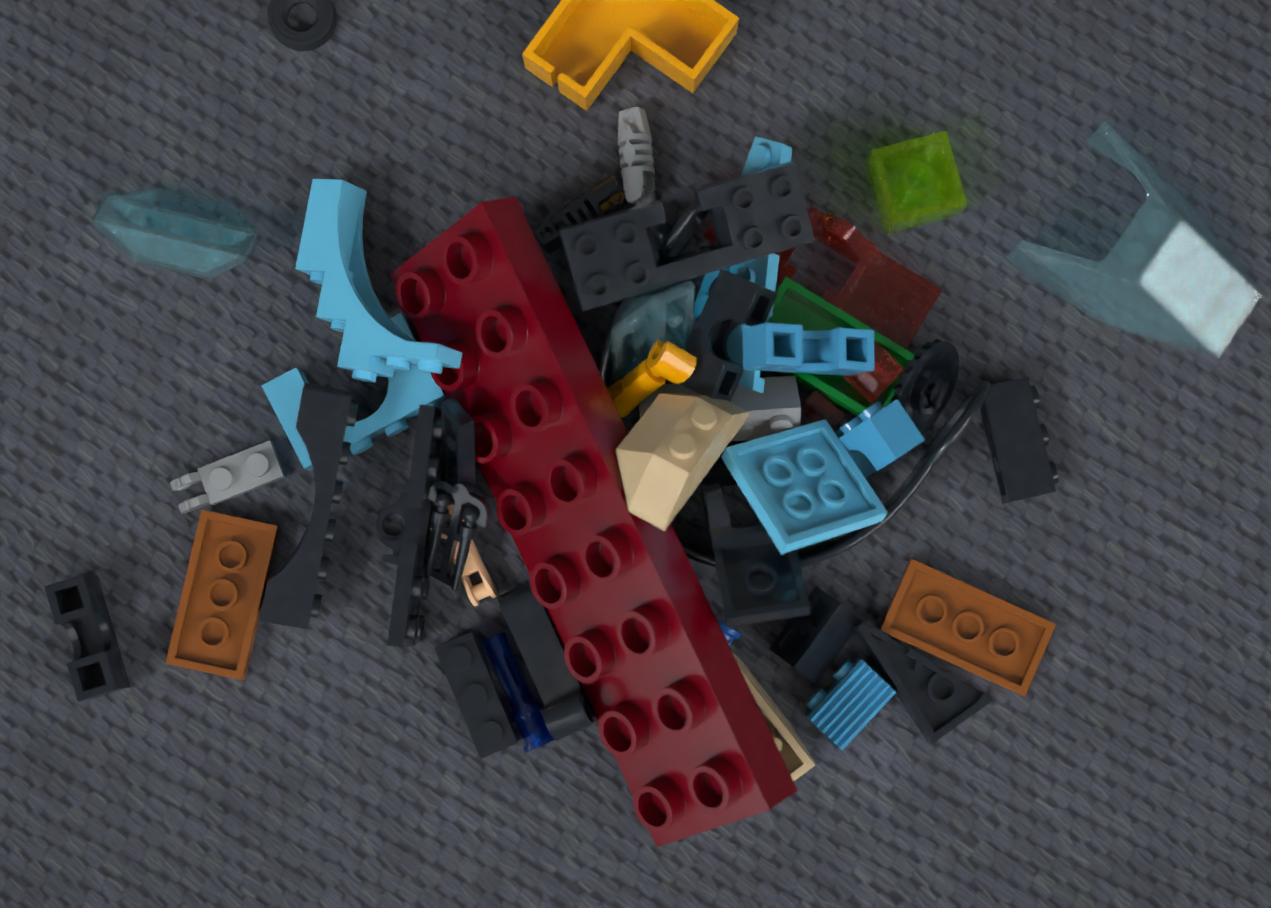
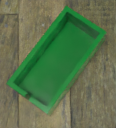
[766,277,914,418]

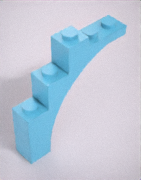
[295,179,462,383]

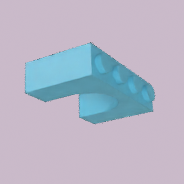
[261,313,448,471]

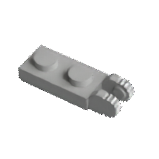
[170,440,286,514]

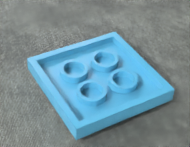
[721,419,888,554]

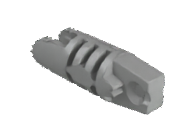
[618,107,656,204]

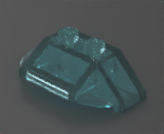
[92,188,258,280]
[611,280,695,385]

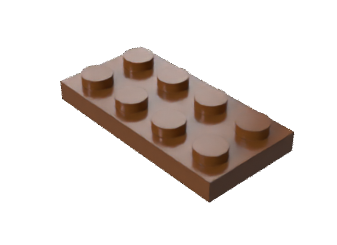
[165,510,281,680]
[879,559,1056,697]

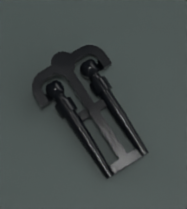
[424,479,492,591]

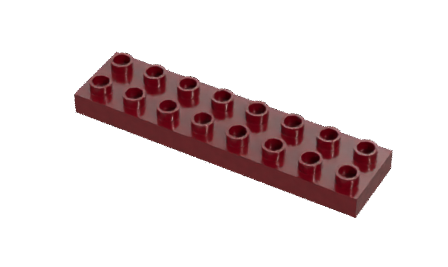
[390,196,798,847]

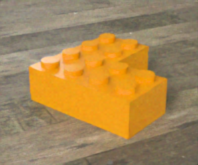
[522,0,739,111]

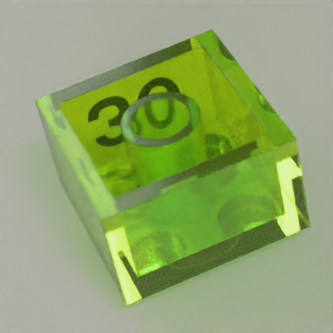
[865,130,968,235]

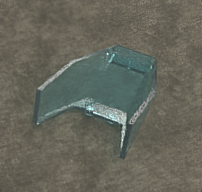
[1005,120,1261,359]

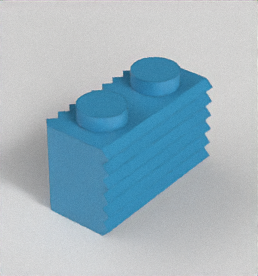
[804,658,896,750]

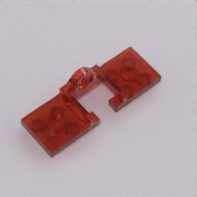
[703,206,942,349]

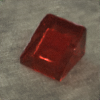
[843,343,904,404]

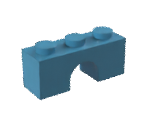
[743,323,874,376]
[835,399,925,478]

